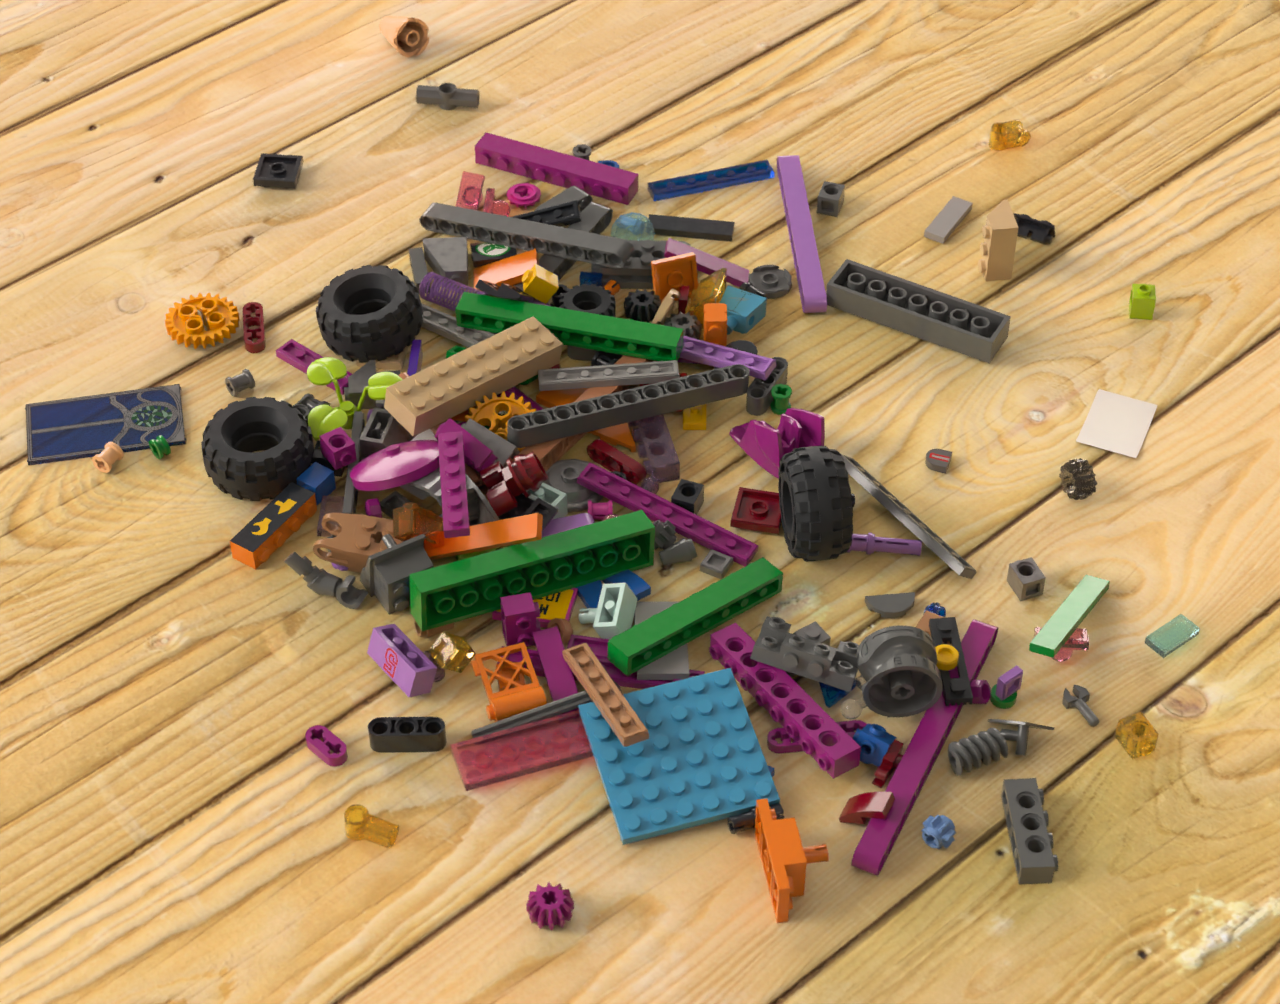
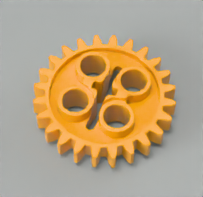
[165,293,240,349]
[465,391,536,452]

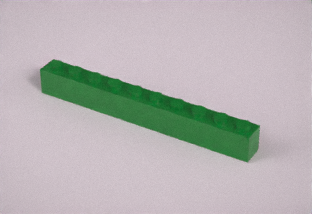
[455,292,684,361]

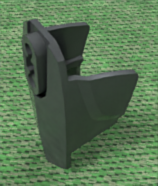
[409,467,500,535]

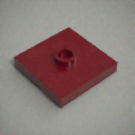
[730,487,781,534]

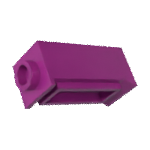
[434,418,498,474]

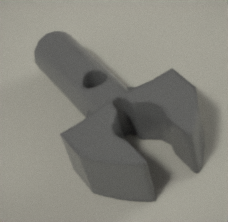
[1062,685,1099,727]

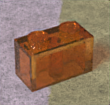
[393,502,444,551]

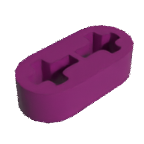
[305,725,348,767]

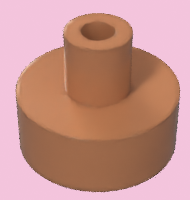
[547,618,573,644]

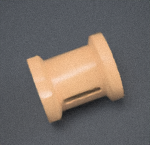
[92,442,124,473]

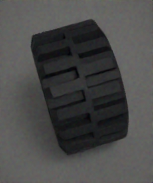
[559,284,616,317]

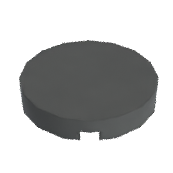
[748,265,792,299]

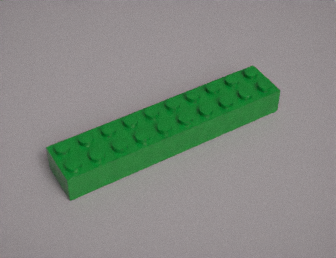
[409,510,655,632]

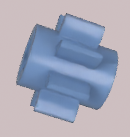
[921,815,956,849]

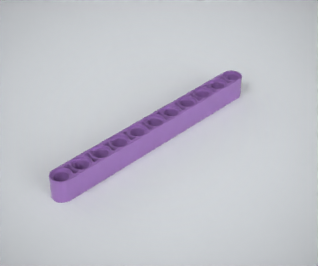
[777,155,827,313]

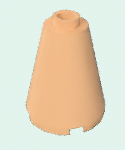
[380,16,429,57]

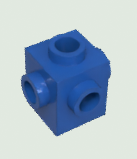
[852,723,897,767]

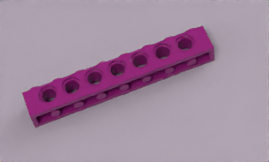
[709,622,861,779]

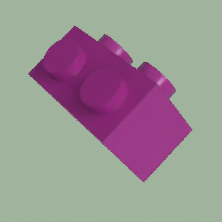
[500,592,541,648]

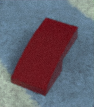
[839,791,895,825]

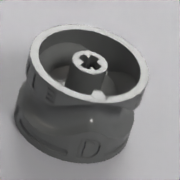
[857,625,943,717]

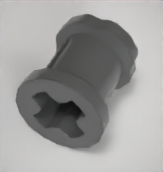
[573,144,592,160]
[225,369,256,397]

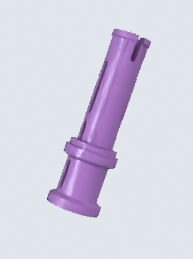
[846,532,922,556]

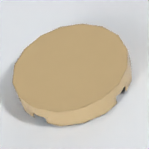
[652,288,680,325]

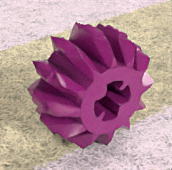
[526,882,574,931]

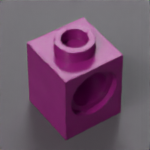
[319,427,357,470]

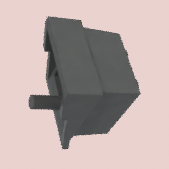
[360,534,434,614]

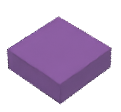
[995,665,1023,700]

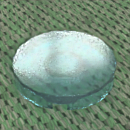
[611,212,655,240]

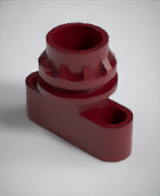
[479,451,548,517]

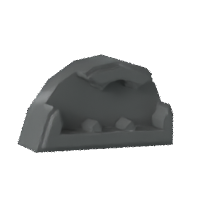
[865,592,915,619]

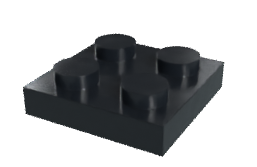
[253,153,303,189]

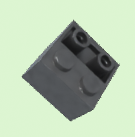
[359,407,417,460]

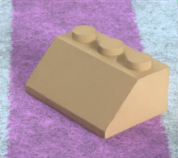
[978,200,1018,281]

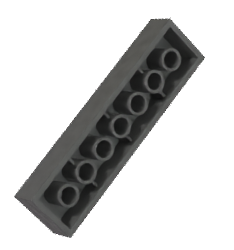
[826,259,1011,363]

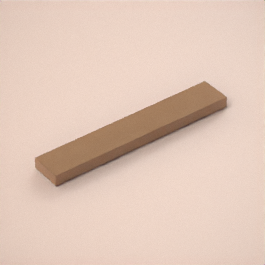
[562,643,649,747]

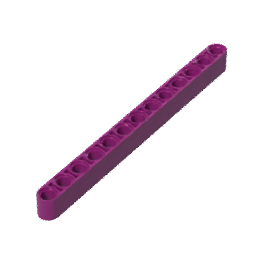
[851,619,998,876]

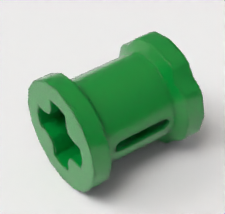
[770,384,792,415]

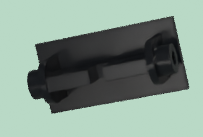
[1013,213,1056,245]

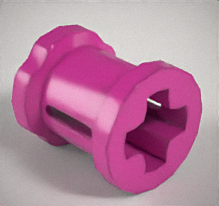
[588,500,613,520]

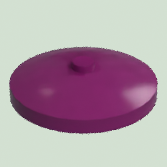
[350,440,440,491]

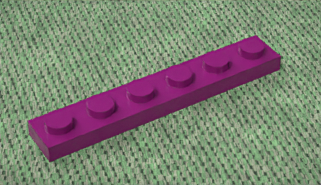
[438,431,470,538]

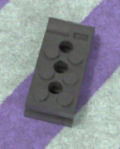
[591,240,690,289]

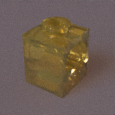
[428,631,476,673]
[1115,712,1159,759]

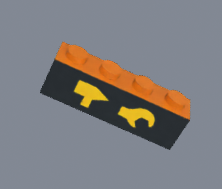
[230,482,317,570]

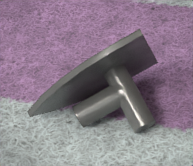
[988,719,1054,756]

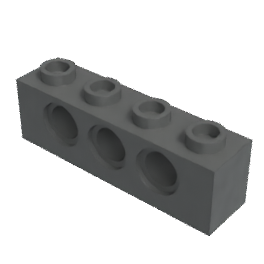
[1001,778,1058,885]

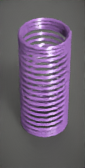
[419,272,489,312]

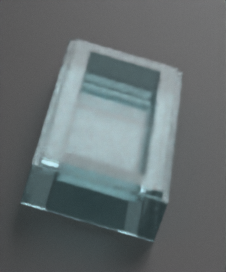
[1145,614,1200,658]

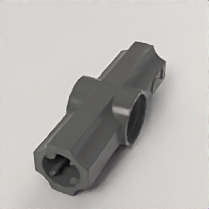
[416,83,480,110]

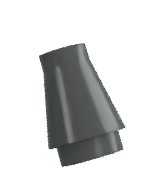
[659,538,697,566]

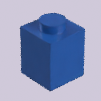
[297,462,336,505]

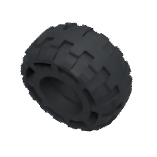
[316,265,423,363]
[201,397,314,501]
[778,446,853,562]

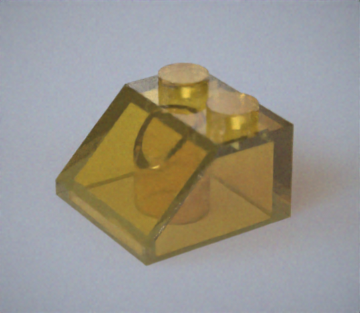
[685,268,727,329]

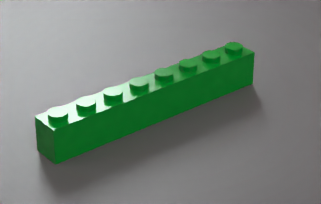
[607,557,783,676]

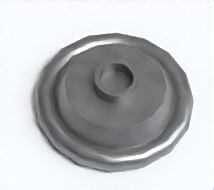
[543,459,603,512]

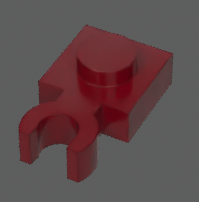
[872,739,904,788]

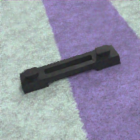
[929,617,973,706]

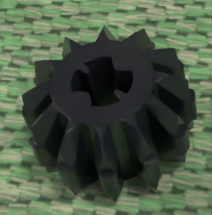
[624,289,661,323]

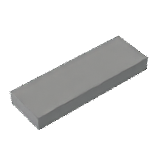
[924,196,973,244]

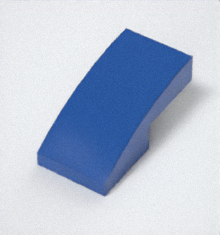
[602,569,651,601]

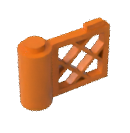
[471,642,547,722]

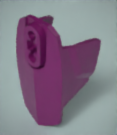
[729,408,825,479]

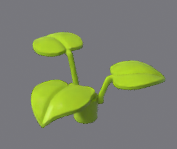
[307,357,403,441]

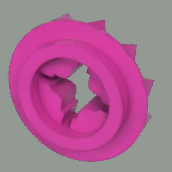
[507,183,541,208]

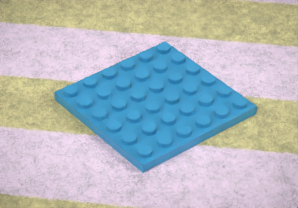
[579,668,780,845]

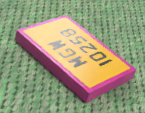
[492,588,578,628]

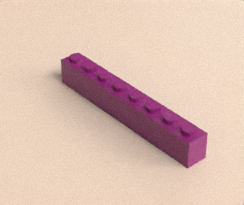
[475,132,639,205]

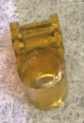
[988,120,1031,151]

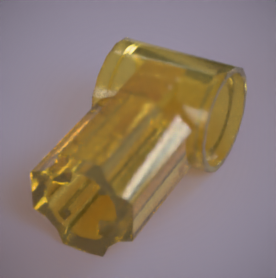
[344,804,399,848]

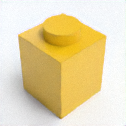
[522,264,558,304]

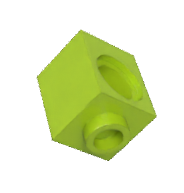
[1129,284,1156,320]

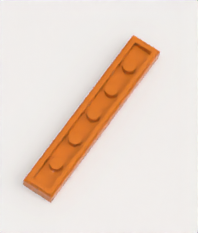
[424,513,543,560]

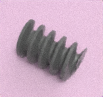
[948,728,1008,776]

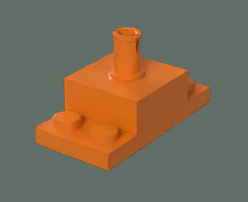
[755,798,829,923]

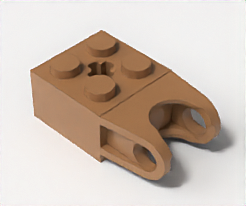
[313,513,408,573]

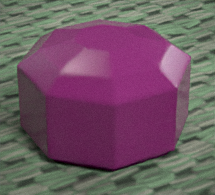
[365,498,382,518]
[970,680,991,704]

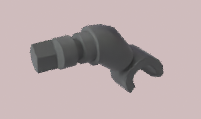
[284,552,368,609]

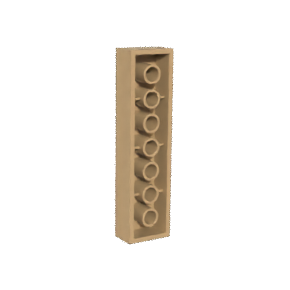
[384,316,563,437]

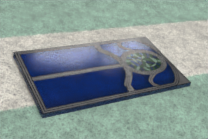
[25,384,186,465]

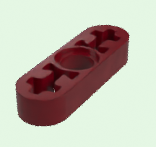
[243,302,266,353]
[586,439,647,485]

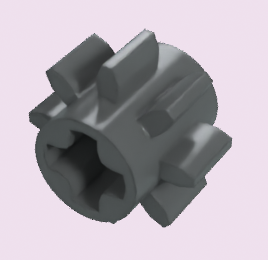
[652,520,677,550]

